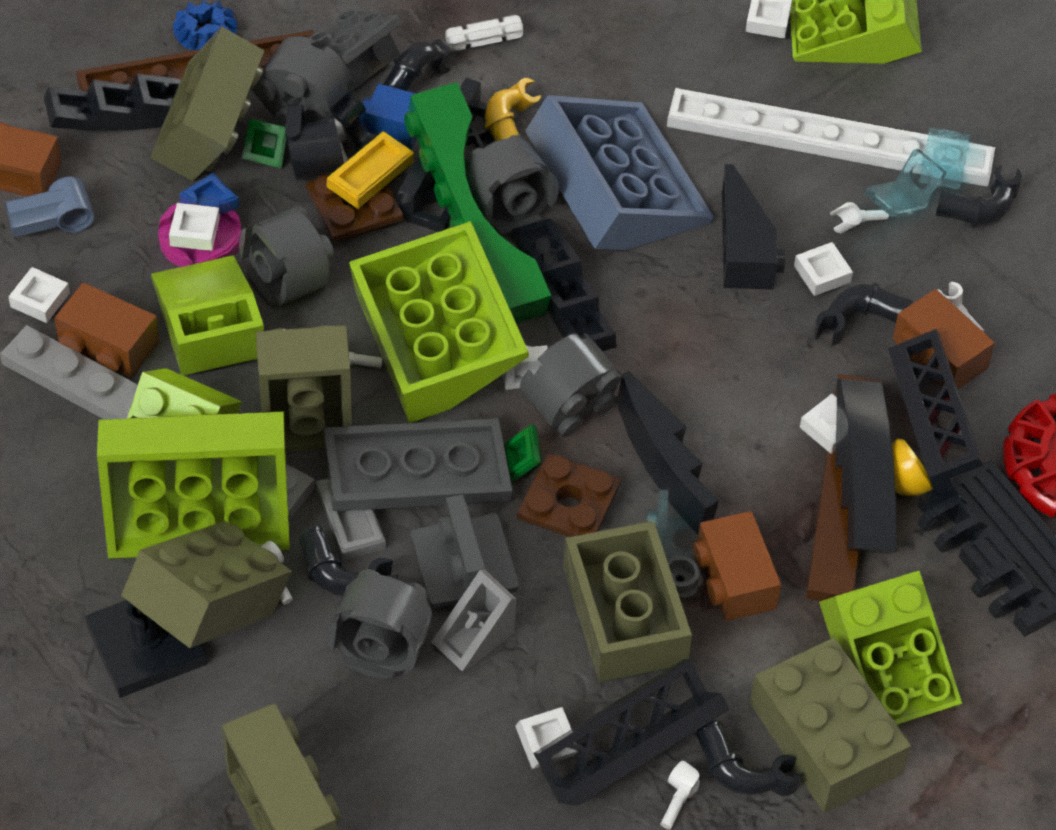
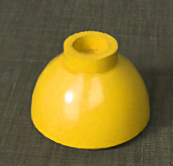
[891,438,933,496]

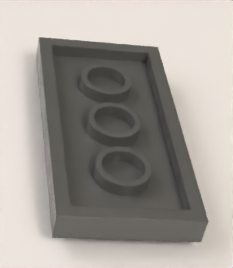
[322,418,512,512]

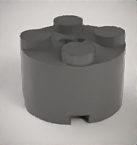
[253,36,350,126]
[465,135,559,235]
[239,206,334,306]
[520,333,622,437]
[327,569,433,679]

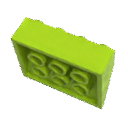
[349,221,529,423]
[97,412,290,559]

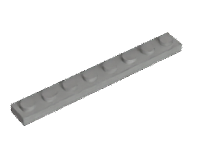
[0,325,315,520]

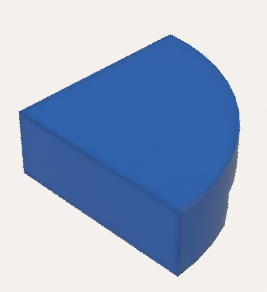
[179,173,239,214]

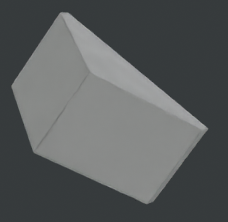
[431,570,516,671]

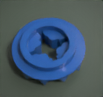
[173,0,237,51]

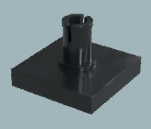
[85,600,207,698]

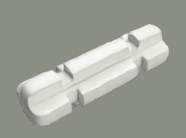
[445,15,523,51]

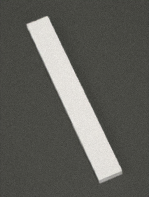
[667,88,995,187]

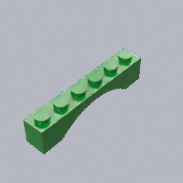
[404,82,551,324]

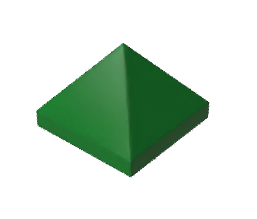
[242,118,287,168]
[504,424,543,483]

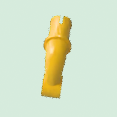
[484,78,541,142]

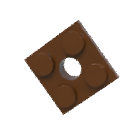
[306,175,403,242]
[517,453,622,537]

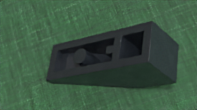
[721,164,785,290]

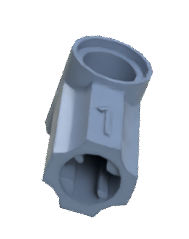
[5,176,95,237]

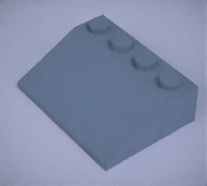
[525,95,714,250]

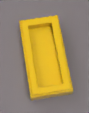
[327,131,414,209]

